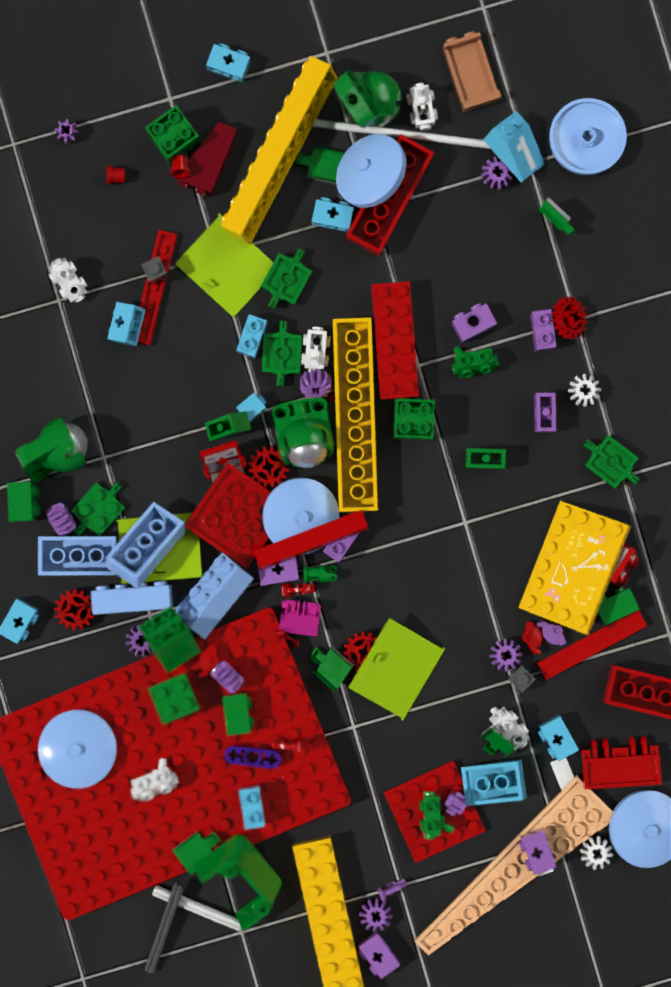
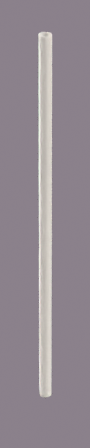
[312,119,491,149]

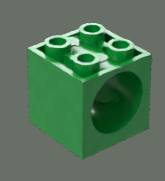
[145,105,201,166]
[393,399,435,441]
[138,606,201,673]

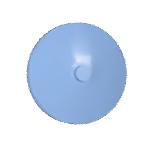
[549,98,627,175]
[336,134,406,208]
[262,478,339,555]
[38,710,117,788]
[609,790,671,868]

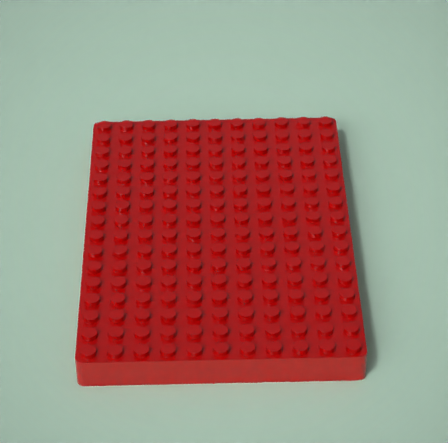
[0,607,350,920]

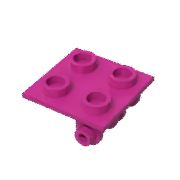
[279,599,321,636]

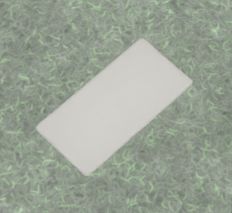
[550,758,574,790]

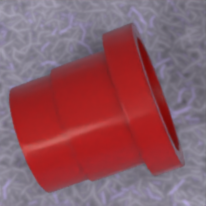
[170,155,190,179]
[106,165,125,185]

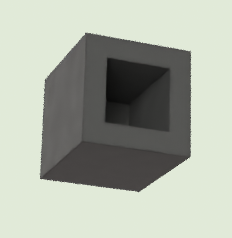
[141,256,168,285]
[507,665,535,693]

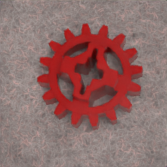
[551,297,588,339]
[248,446,289,488]
[54,589,95,631]
[343,631,378,672]

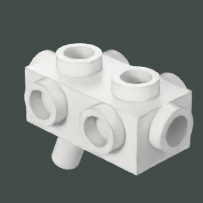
[406,83,438,131]
[49,257,88,302]
[301,327,331,372]
[489,707,530,750]
[131,759,179,801]

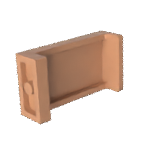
[443,31,501,113]

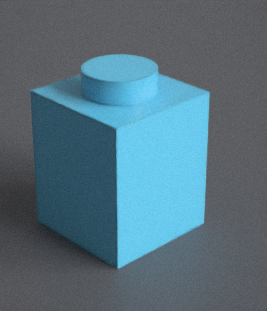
[236,393,267,423]

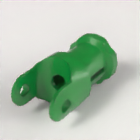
[303,565,338,583]

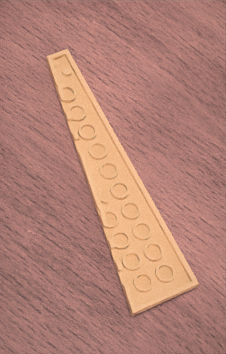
[414,776,613,955]

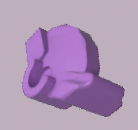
[537,619,566,646]
[377,878,407,902]

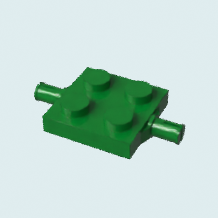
[261,248,312,309]
[262,321,302,386]
[583,435,640,489]
[71,482,125,536]

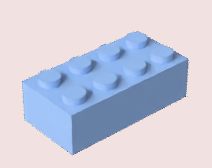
[105,502,185,589]
[38,536,118,575]
[175,552,254,639]
[91,581,174,614]

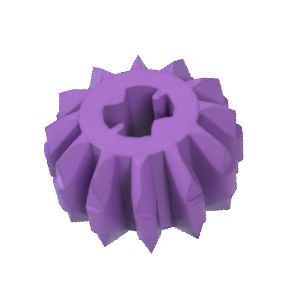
[481,157,513,190]
[300,369,332,398]
[46,503,76,536]
[126,624,153,657]
[489,639,522,672]
[211,661,244,693]
[359,898,392,932]

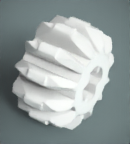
[568,374,601,407]
[580,836,613,870]

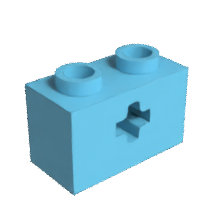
[206,44,251,82]
[312,198,354,232]
[108,302,146,347]
[236,314,268,359]
[0,599,39,644]
[538,715,579,761]
[239,785,265,829]

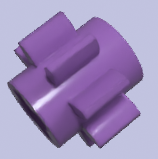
[54,119,79,144]
[443,791,467,816]

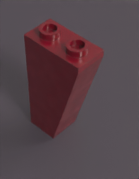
[175,122,238,197]

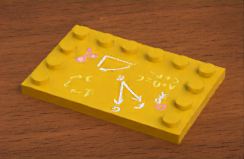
[518,501,631,635]

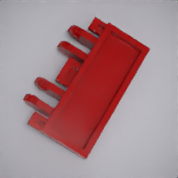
[581,736,662,789]

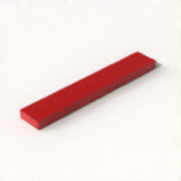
[138,230,178,345]
[254,510,369,570]
[537,610,647,680]

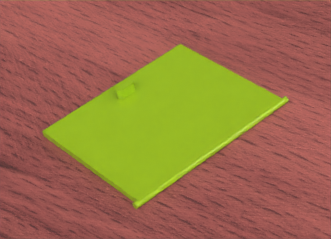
[175,213,273,318]
[116,513,202,585]
[348,618,445,721]

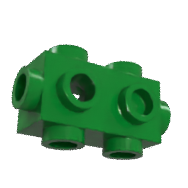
[452,346,499,378]
[420,791,455,839]

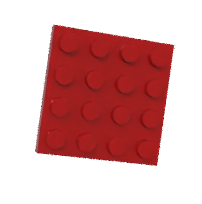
[185,462,271,569]
[384,760,485,863]

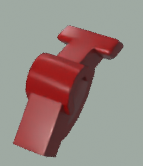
[281,583,315,597]
[521,621,542,655]
[199,645,221,678]
[272,739,302,754]

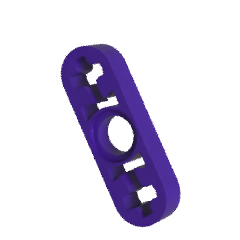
[224,745,281,769]

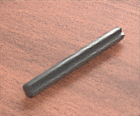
[145,883,184,974]

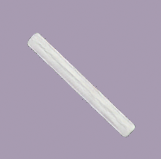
[152,885,241,931]

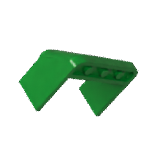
[194,834,282,931]

